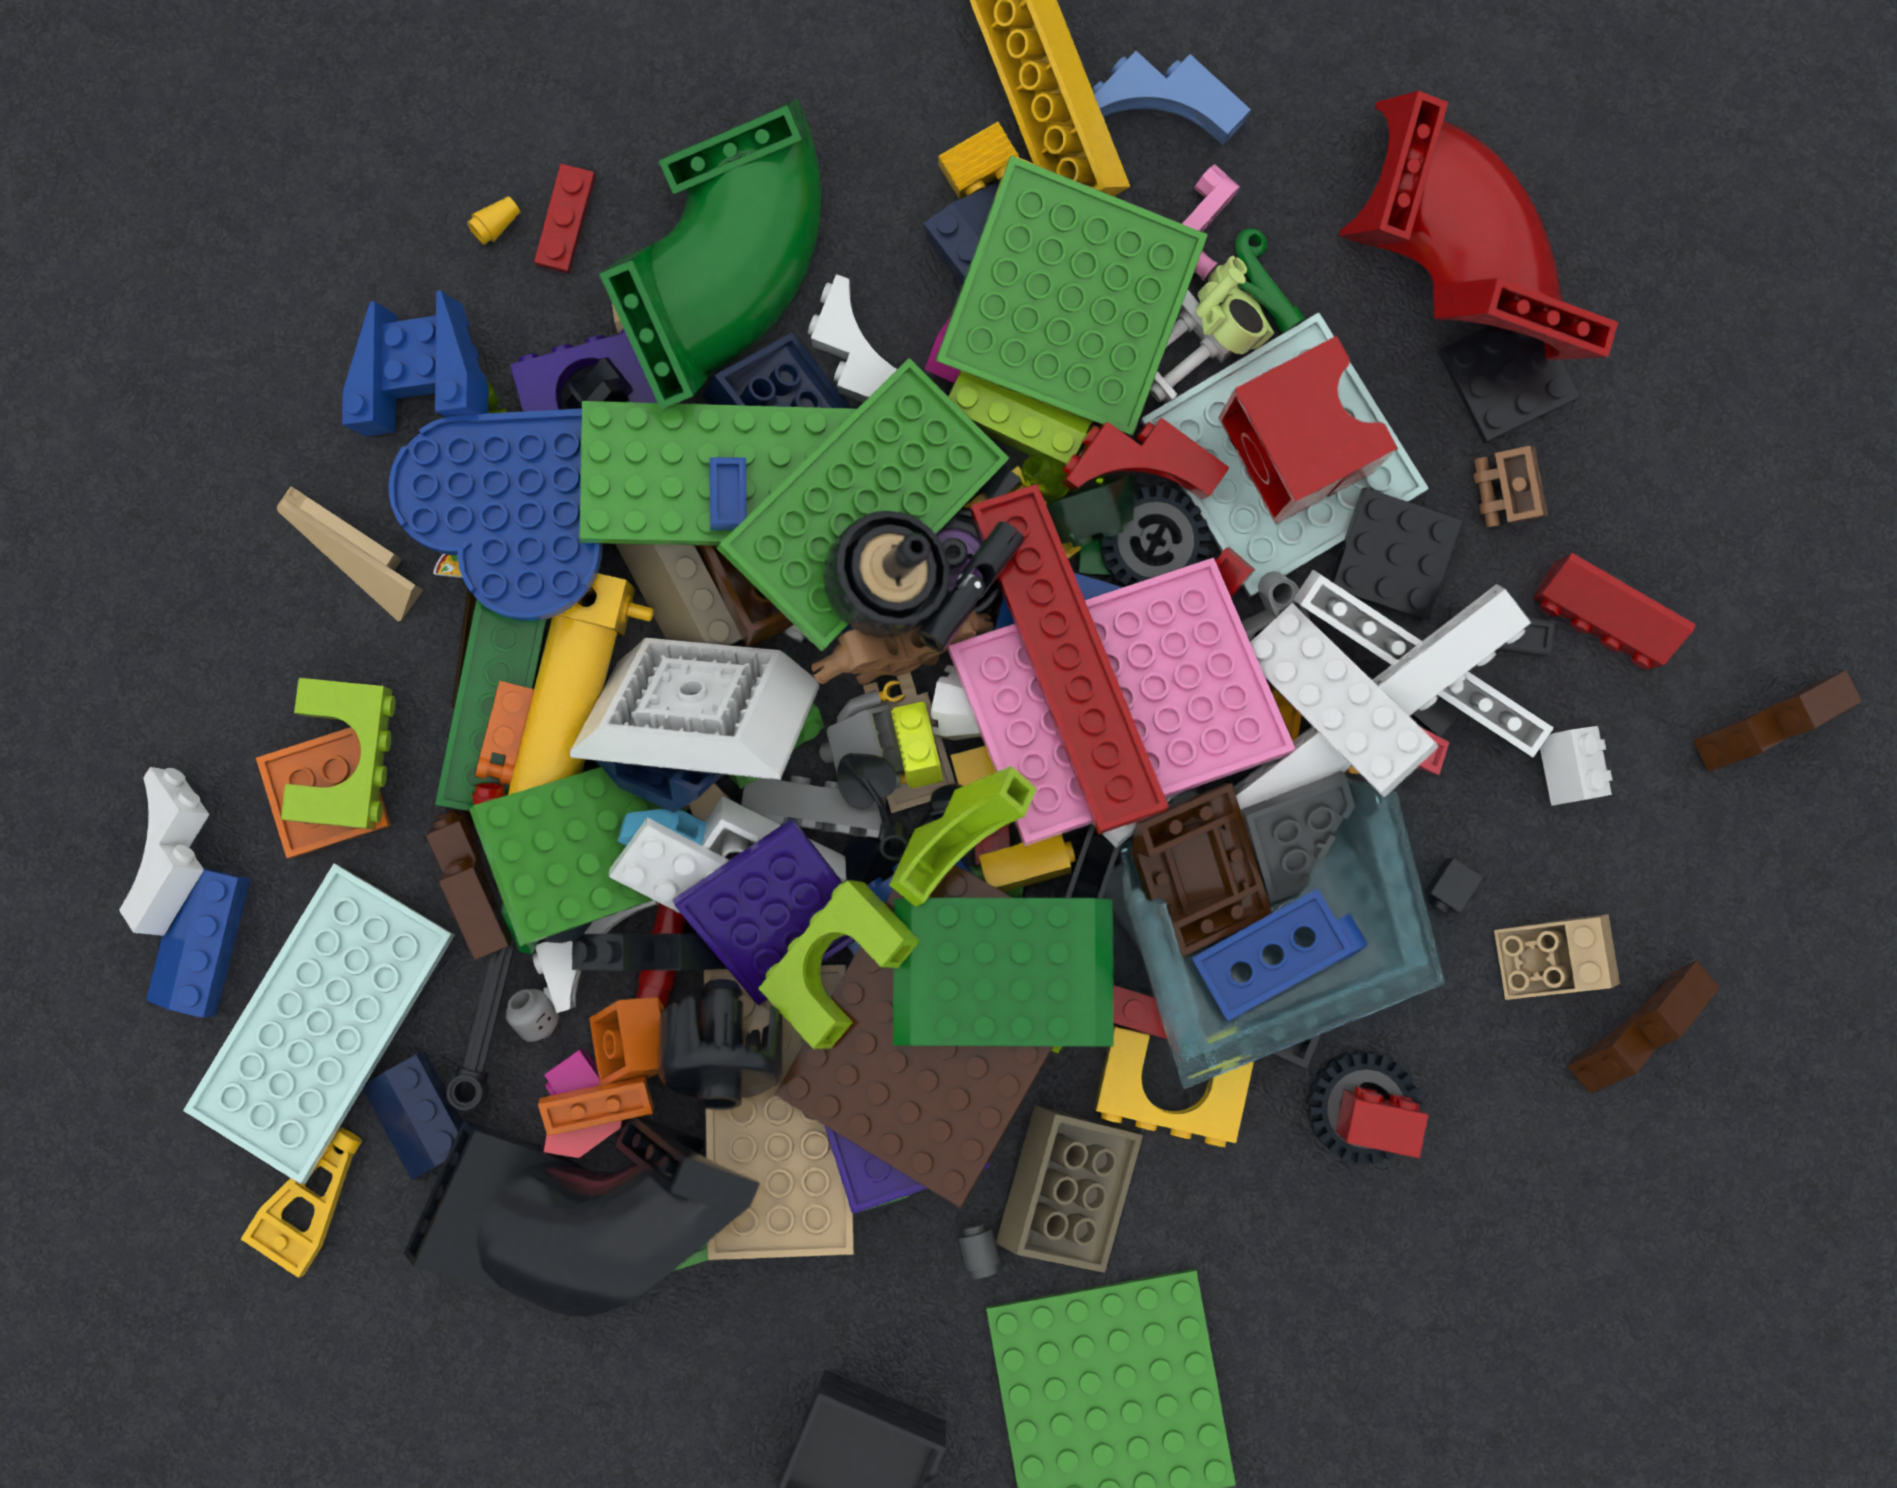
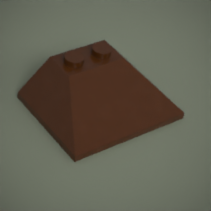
[1131,782,1272,957]

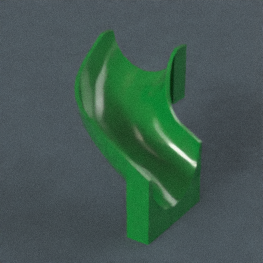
[599,98,821,409]

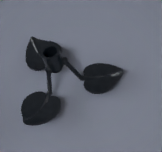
[837,753,963,885]

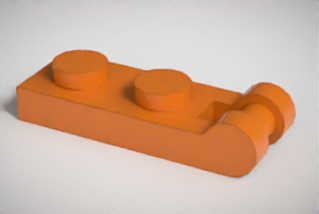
[474,681,534,785]

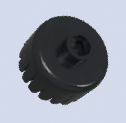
[658,979,783,1110]

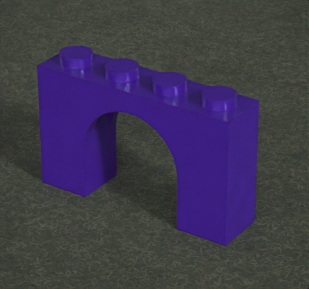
[510,328,658,412]

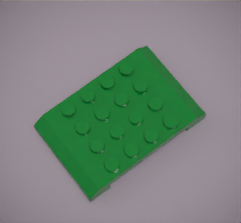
[893,898,1113,1047]

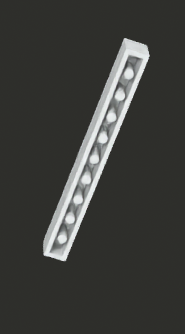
[1233,584,1531,840]

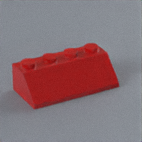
[1533,553,1696,670]

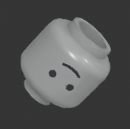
[506,989,559,1042]

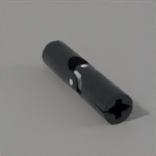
[917,521,1024,652]

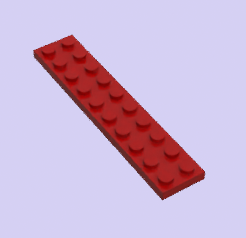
[970,484,1169,835]

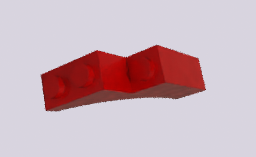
[1061,418,1229,500]

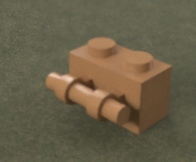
[1473,446,1548,528]

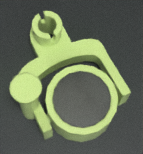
[1196,256,1274,354]

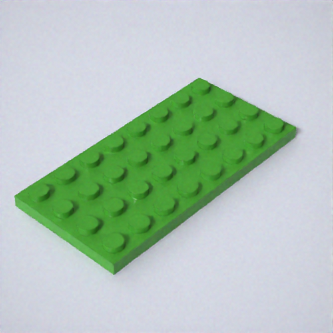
[717,358,1009,651]
[580,401,857,546]

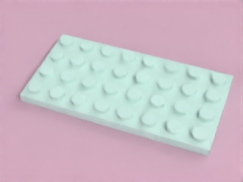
[183,864,455,1184]

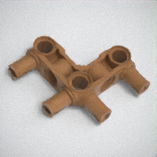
[812,611,993,685]

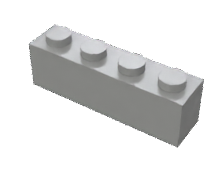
[741,776,887,840]

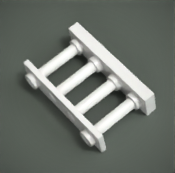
[1149,289,1232,403]

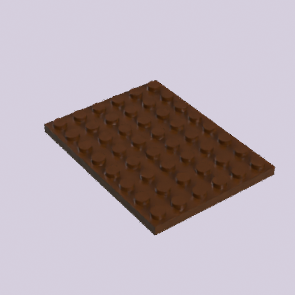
[775,865,1054,1208]

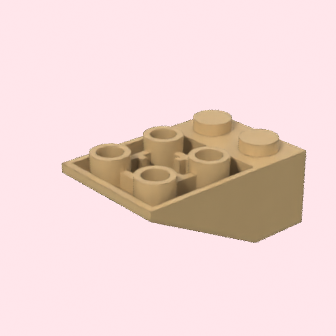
[1494,914,1620,1000]

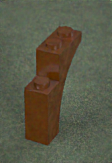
[1693,670,1862,772]
[426,808,512,960]
[1567,961,1720,1093]

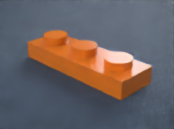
[538,1075,654,1136]

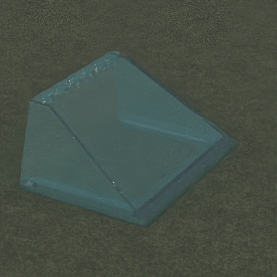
[1120,778,1445,1089]

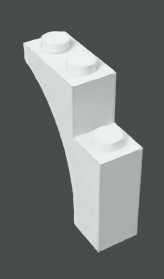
[808,274,897,403]
[119,767,209,936]
[532,900,659,1013]

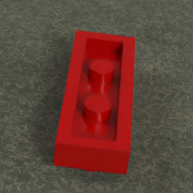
[534,164,596,274]

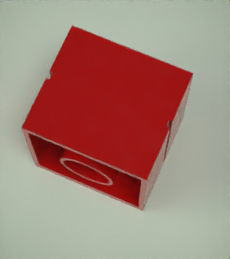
[1218,336,1398,524]

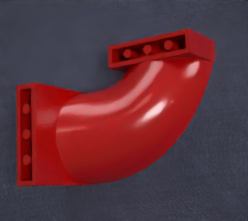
[1339,91,1618,360]

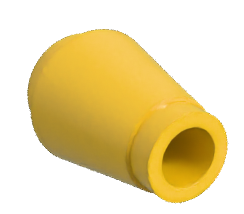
[467,196,521,245]

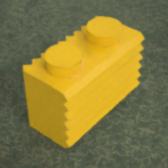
[938,121,1019,199]

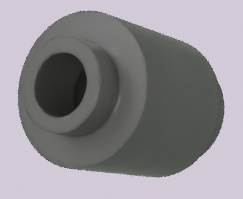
[958,1223,1000,1279]

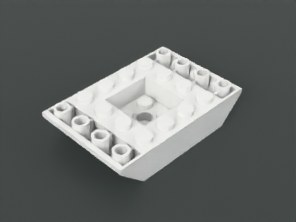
[570,638,819,780]

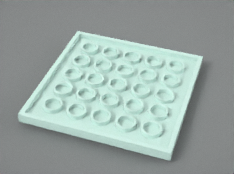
[1141,313,1429,597]

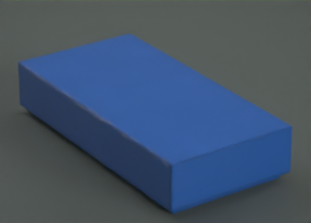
[709,457,747,530]

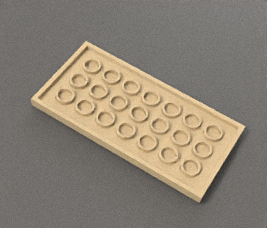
[704,965,854,1260]

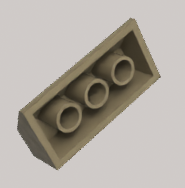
[615,544,742,645]

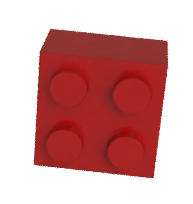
[1335,1086,1428,1158]

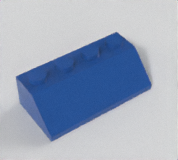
[146,867,251,1018]

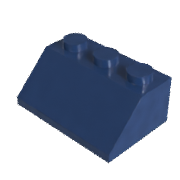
[363,1052,463,1180]

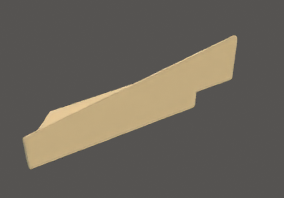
[277,486,423,621]

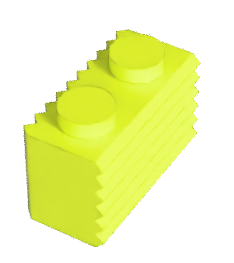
[891,702,943,789]

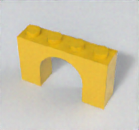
[950,746,1076,892]
[1094,1025,1254,1147]

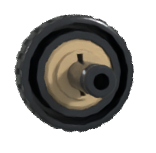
[823,510,950,638]

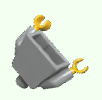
[820,681,920,789]

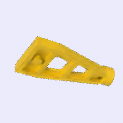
[241,1127,362,1278]

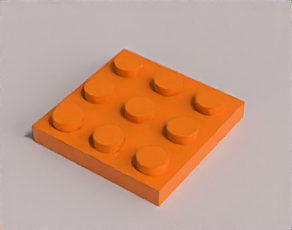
[256,727,391,859]

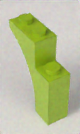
[889,766,1037,906]

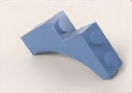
[1092,51,1251,145]

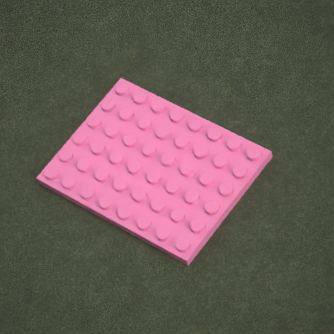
[948,558,1295,847]

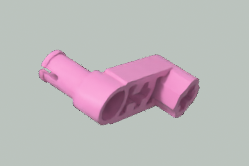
[1182,164,1240,281]

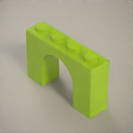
[281,678,396,830]
[758,880,920,1049]

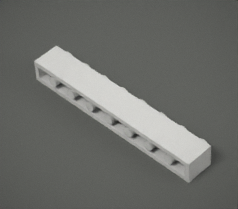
[1293,570,1554,757]

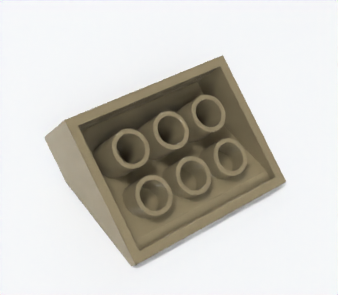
[996,1105,1143,1273]

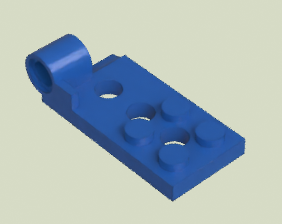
[1192,888,1369,1023]

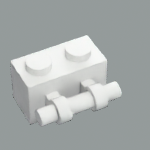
[1540,726,1613,806]

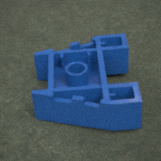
[342,290,488,437]

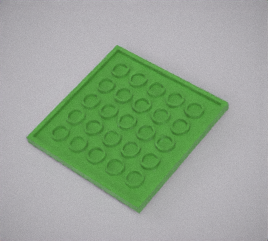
[935,155,1208,436]
[986,1269,1236,1488]

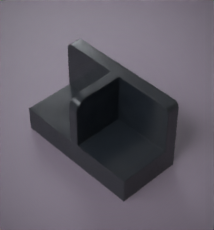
[566,357,632,409]

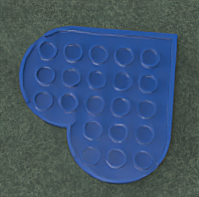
[389,409,603,621]

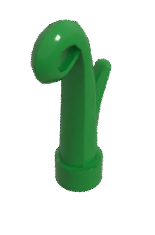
[1235,228,1306,334]

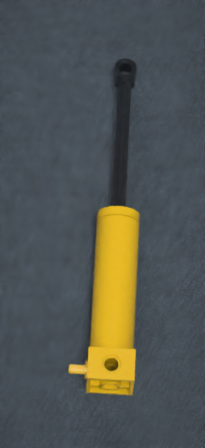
[446,573,654,1110]

